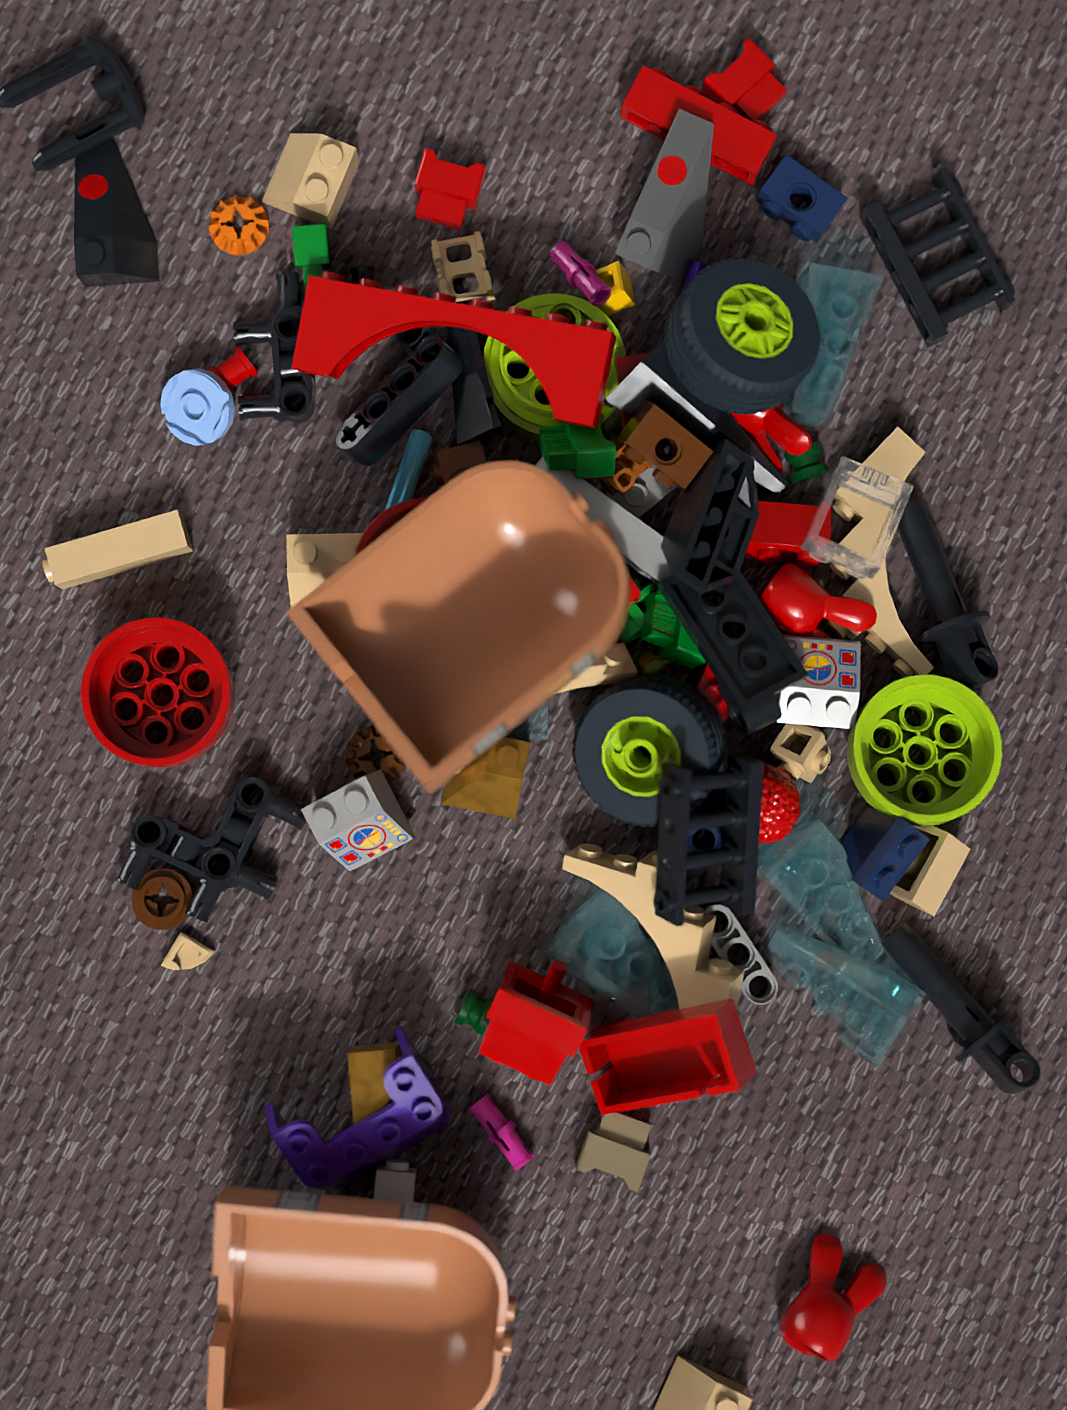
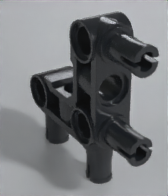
[233,265,375,424]
[115,777,306,923]

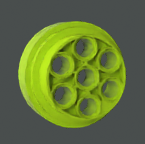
[483,293,626,441]
[847,675,1002,826]

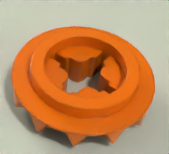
[208,194,269,255]

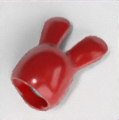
[729,401,812,474]
[759,563,877,639]
[780,1233,887,1363]

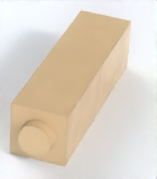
[43,510,193,589]

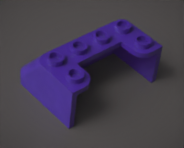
[265,1026,452,1191]

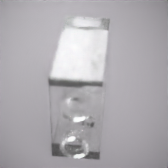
[801,456,914,579]

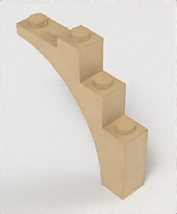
[826,426,934,678]
[562,843,744,1010]

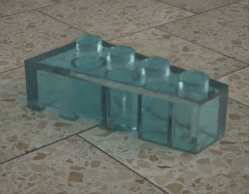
[783,263,884,427]

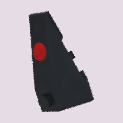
[74,138,160,287]

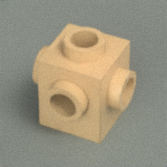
[770,723,831,784]

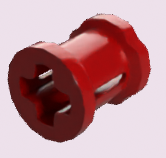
[208,347,258,394]

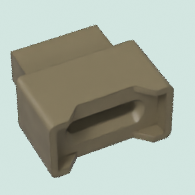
[575,1112,652,1192]

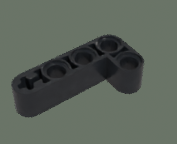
[336,326,464,466]

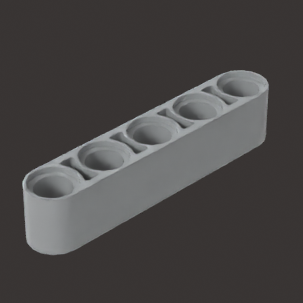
[535,455,673,586]

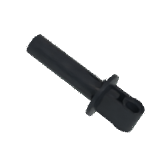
[891,500,999,690]
[880,922,1040,1094]

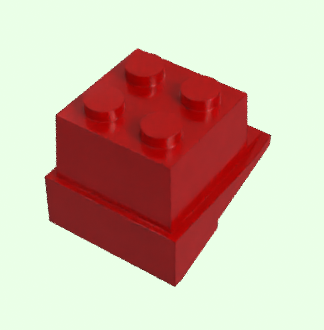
[478,960,594,1086]

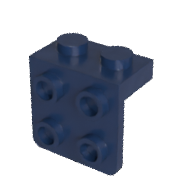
[831,804,930,901]

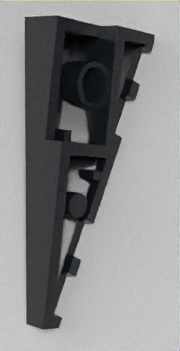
[447,260,502,446]
[603,339,788,496]

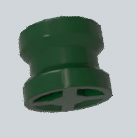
[784,442,829,484]
[454,988,494,1036]

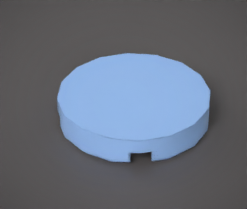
[160,368,235,446]

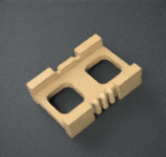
[431,231,495,302]

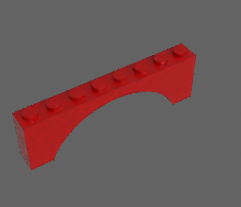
[291,272,617,430]

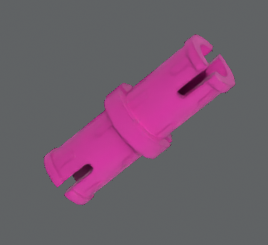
[550,242,611,306]
[469,1093,535,1171]

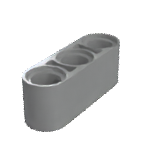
[702,904,778,1005]

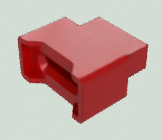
[702,38,788,121]
[414,149,486,231]

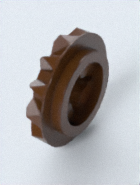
[346,726,406,784]
[132,868,193,930]

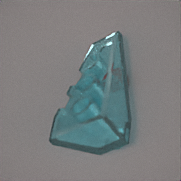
[757,818,884,978]
[544,889,679,1018]
[764,925,926,1067]

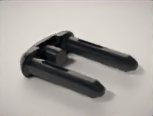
[0,35,145,171]

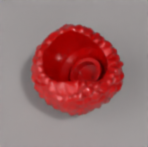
[724,763,801,844]

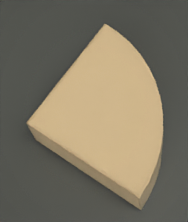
[161,932,215,970]

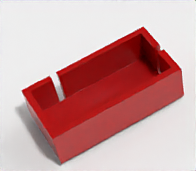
[579,998,757,1115]

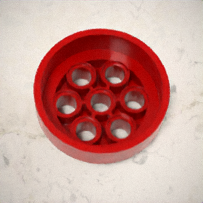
[81,618,235,768]

